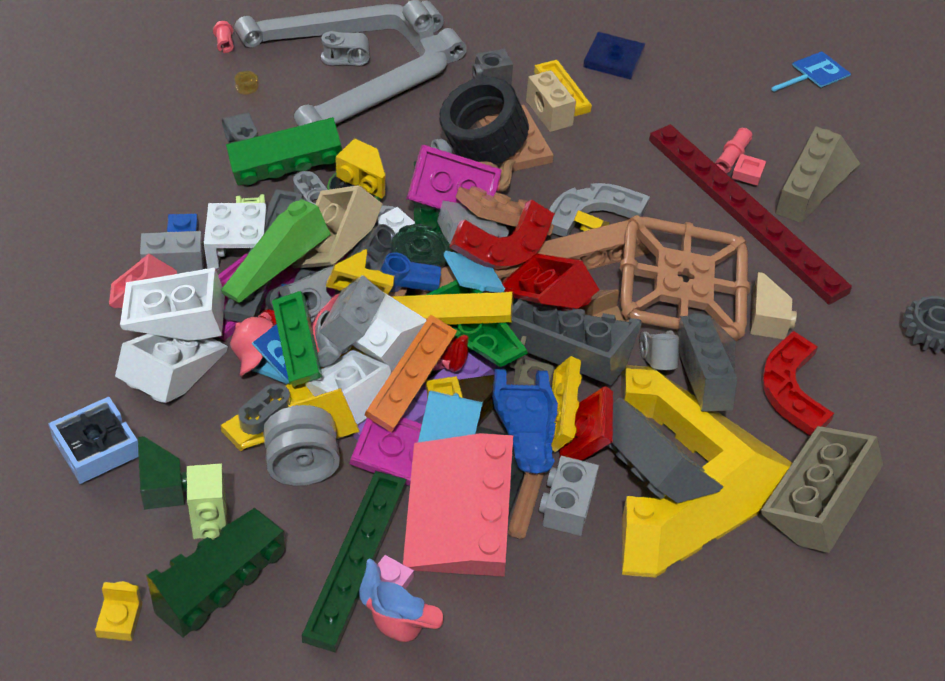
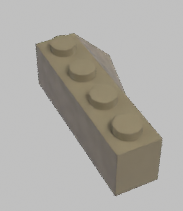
[776,126,860,223]

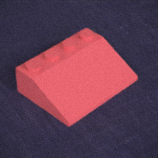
[403,433,513,577]

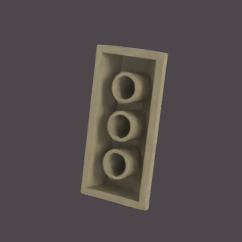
[761,426,883,553]

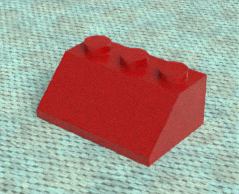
[502,253,600,309]

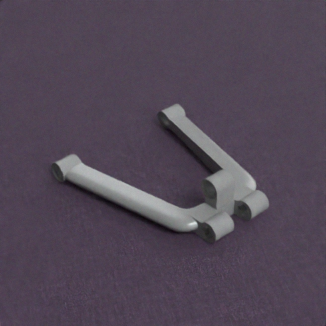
[234,0,467,126]

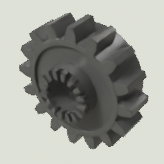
[902,296,945,354]

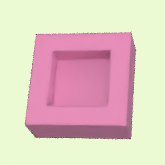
[377,555,414,589]

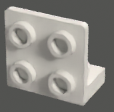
[204,203,267,269]

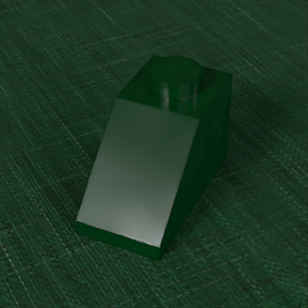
[138,436,187,510]

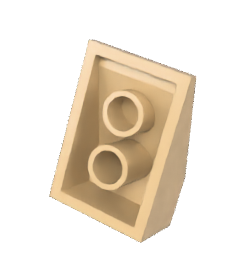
[291,185,382,268]

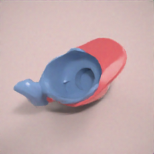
[359,559,443,642]

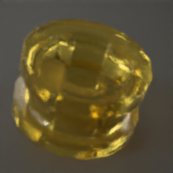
[235,71,258,95]

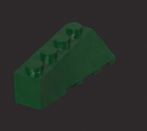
[146,508,285,638]

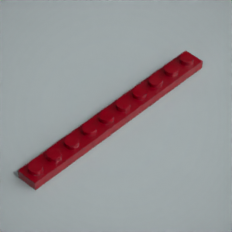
[649,124,852,305]

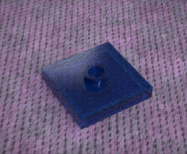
[583,32,645,79]

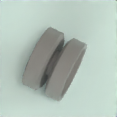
[263,405,340,486]

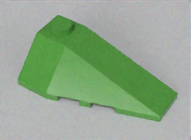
[221,199,331,303]

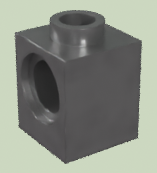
[472,49,513,85]

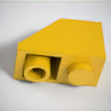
[336,138,385,198]

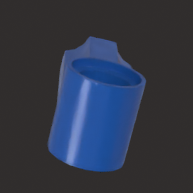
[380,252,441,292]

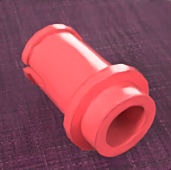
[213,21,234,53]

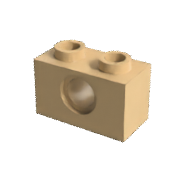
[526,70,576,132]

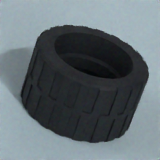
[439,76,529,164]

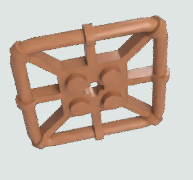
[620,215,751,341]

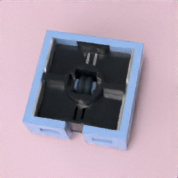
[48,397,139,484]

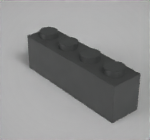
[506,299,641,385]
[678,313,737,411]
[608,397,723,503]

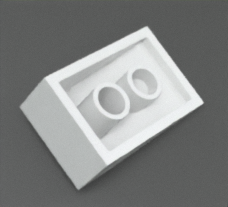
[120,268,225,341]
[115,334,228,403]

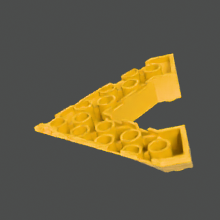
[621,365,792,578]

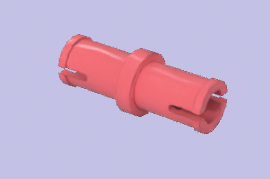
[715,128,753,173]

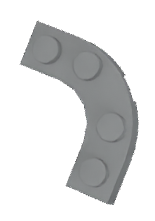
[549,183,650,237]

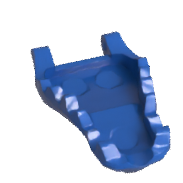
[492,369,558,474]

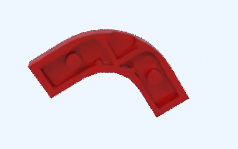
[449,199,555,269]
[762,331,834,436]

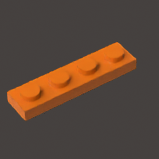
[364,315,457,433]

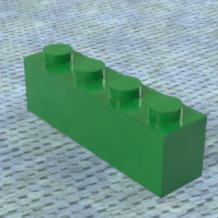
[226,117,342,186]

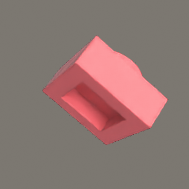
[732,154,766,186]

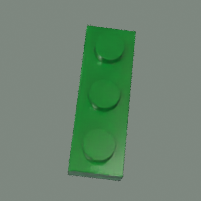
[272,291,323,387]

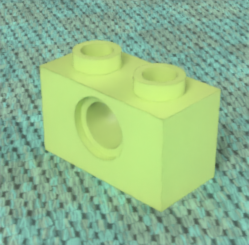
[187,463,227,539]

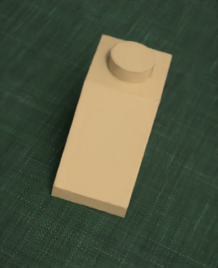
[750,272,797,339]

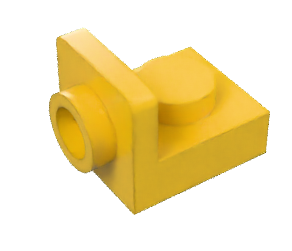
[95,581,142,641]

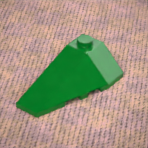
[426,280,528,367]

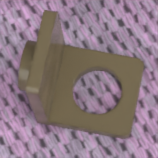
[510,336,553,385]

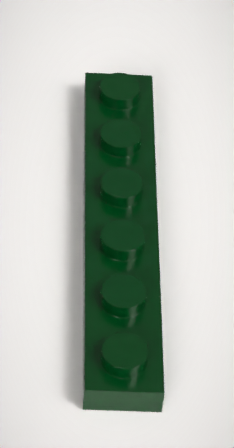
[301,470,407,653]

